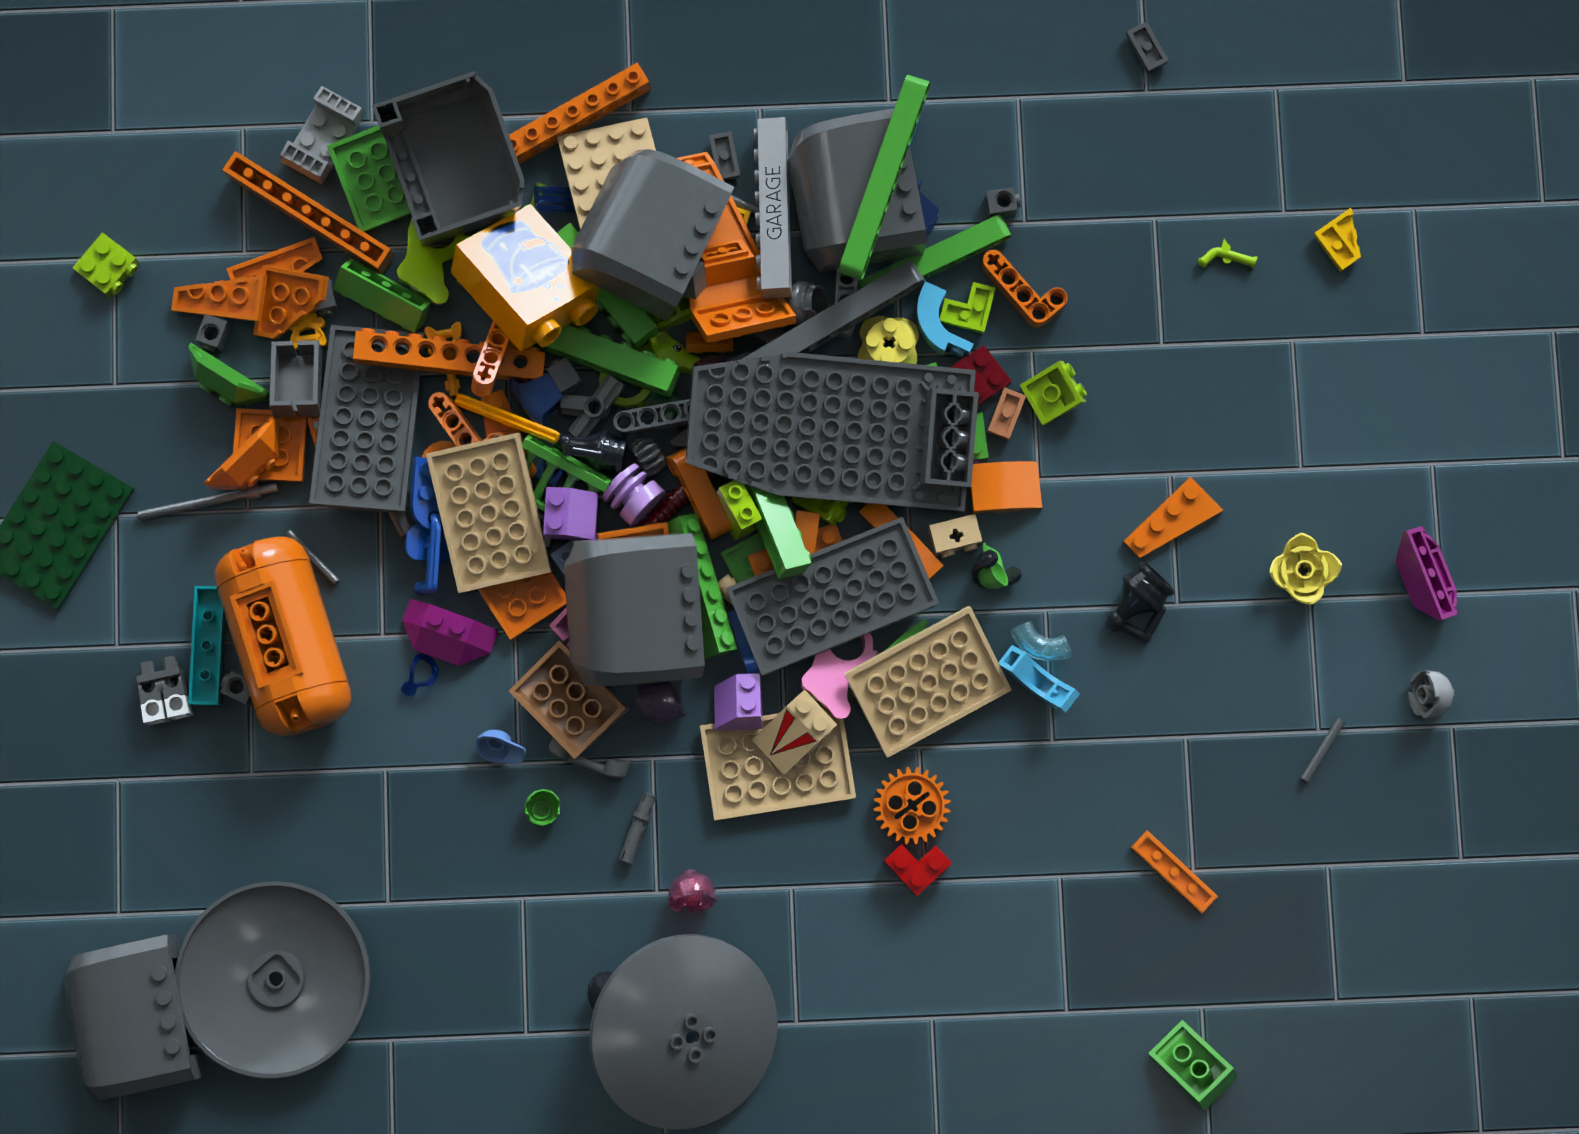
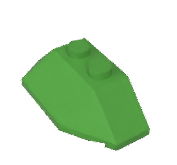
[188,343,270,407]

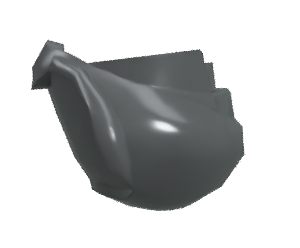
[784,281,831,327]

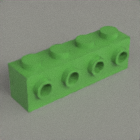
[333,258,432,333]

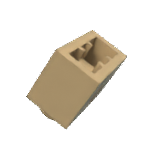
[928,514,982,558]

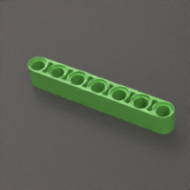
[857,215,1012,289]

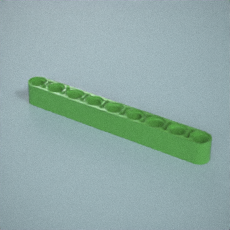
[839,75,930,280]

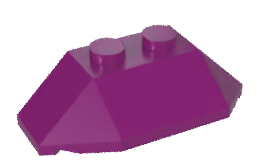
[1395,526,1457,621]
[402,599,499,666]

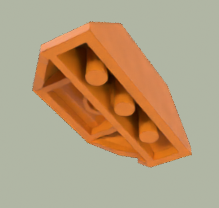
[203,416,279,490]

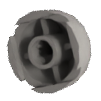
[1408,670,1454,718]

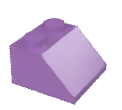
[543,487,598,540]
[714,673,763,731]

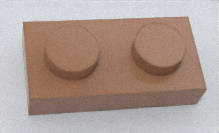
[987,387,1026,440]

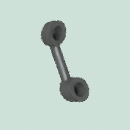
[548,737,631,779]

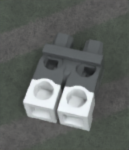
[136,656,194,726]

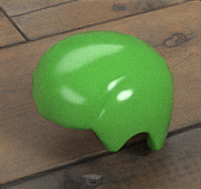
[524,789,560,827]

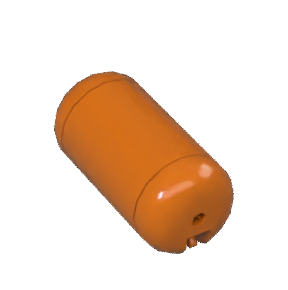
[214,536,352,736]

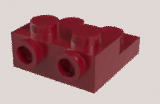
[950,344,1012,408]

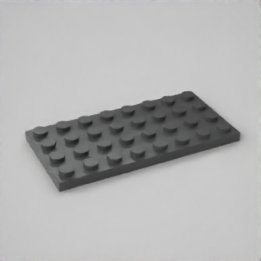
[309,325,425,514]
[726,517,939,677]

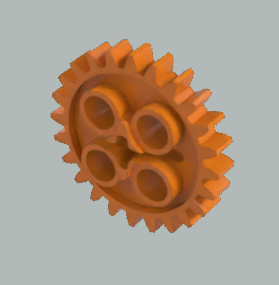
[873,767,951,845]

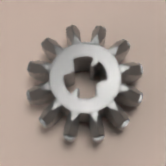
[629,435,666,477]

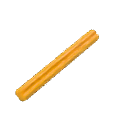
[455,393,560,444]

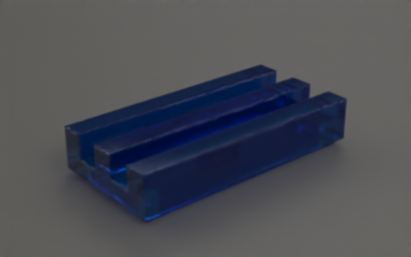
[534,186,575,213]

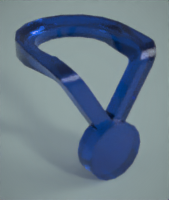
[401,654,438,696]

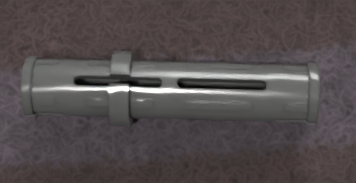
[618,791,657,864]

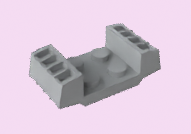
[280,86,366,185]

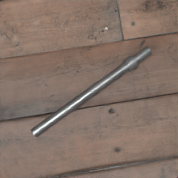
[137,482,279,520]

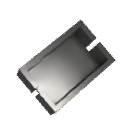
[269,340,323,418]

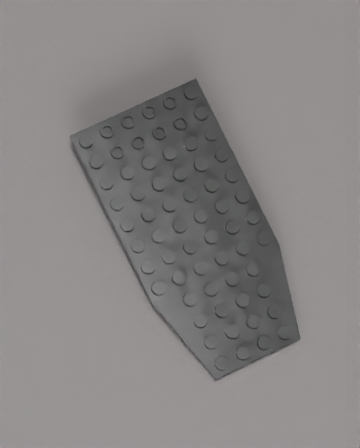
[685,352,979,512]

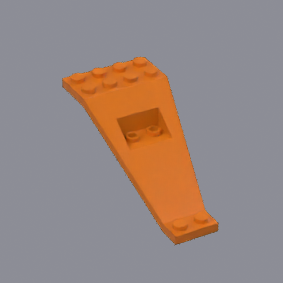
[677,152,796,343]

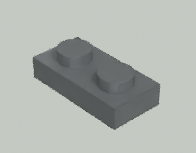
[1125,21,1169,74]
[709,131,741,181]

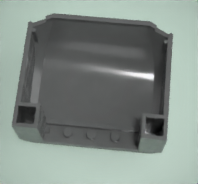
[372,71,525,247]
[787,108,927,272]
[571,149,734,321]
[564,533,705,686]
[63,934,205,1101]

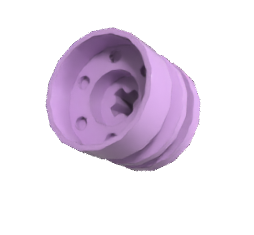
[602,463,665,527]

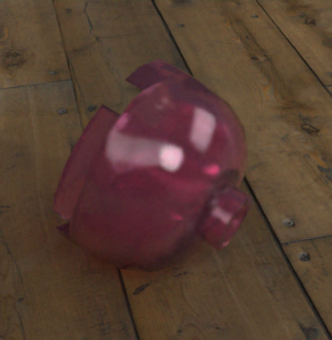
[668,869,717,912]

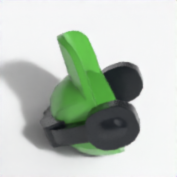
[970,542,1022,589]

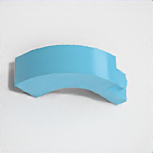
[916,281,973,357]
[998,645,1080,713]

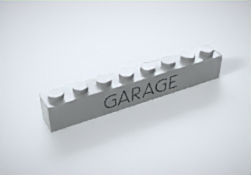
[754,117,792,299]

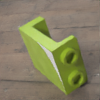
[716,480,762,541]

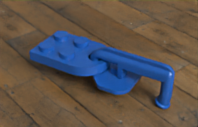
[405,457,450,595]

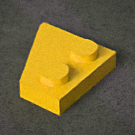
[1313,208,1361,272]

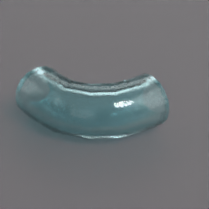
[1010,621,1072,662]

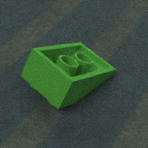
[1148,1020,1238,1111]

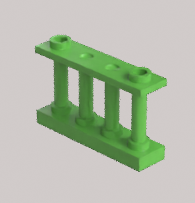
[522,434,613,512]

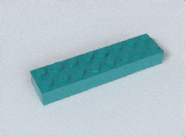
[188,586,226,706]

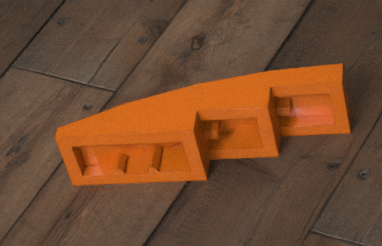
[858,503,944,579]

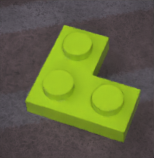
[940,282,996,334]

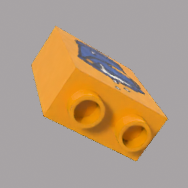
[451,204,600,352]

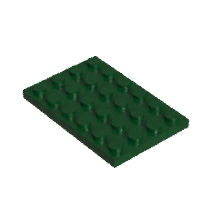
[0,441,135,610]

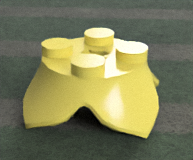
[858,316,919,364]
[1269,533,1342,605]

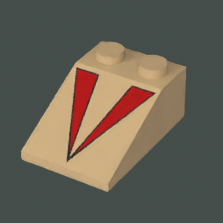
[752,689,837,775]

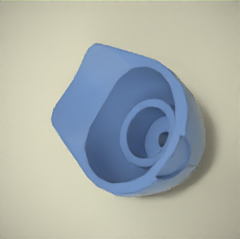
[475,730,526,765]

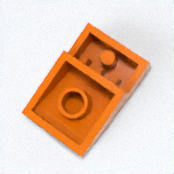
[970,461,1042,514]

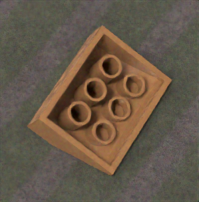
[509,640,629,759]

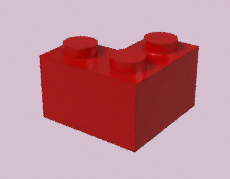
[883,844,952,896]

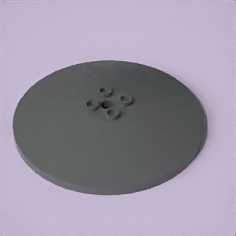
[175,881,371,1078]
[589,934,778,1130]

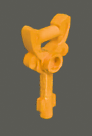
[289,312,328,351]
[425,321,462,397]

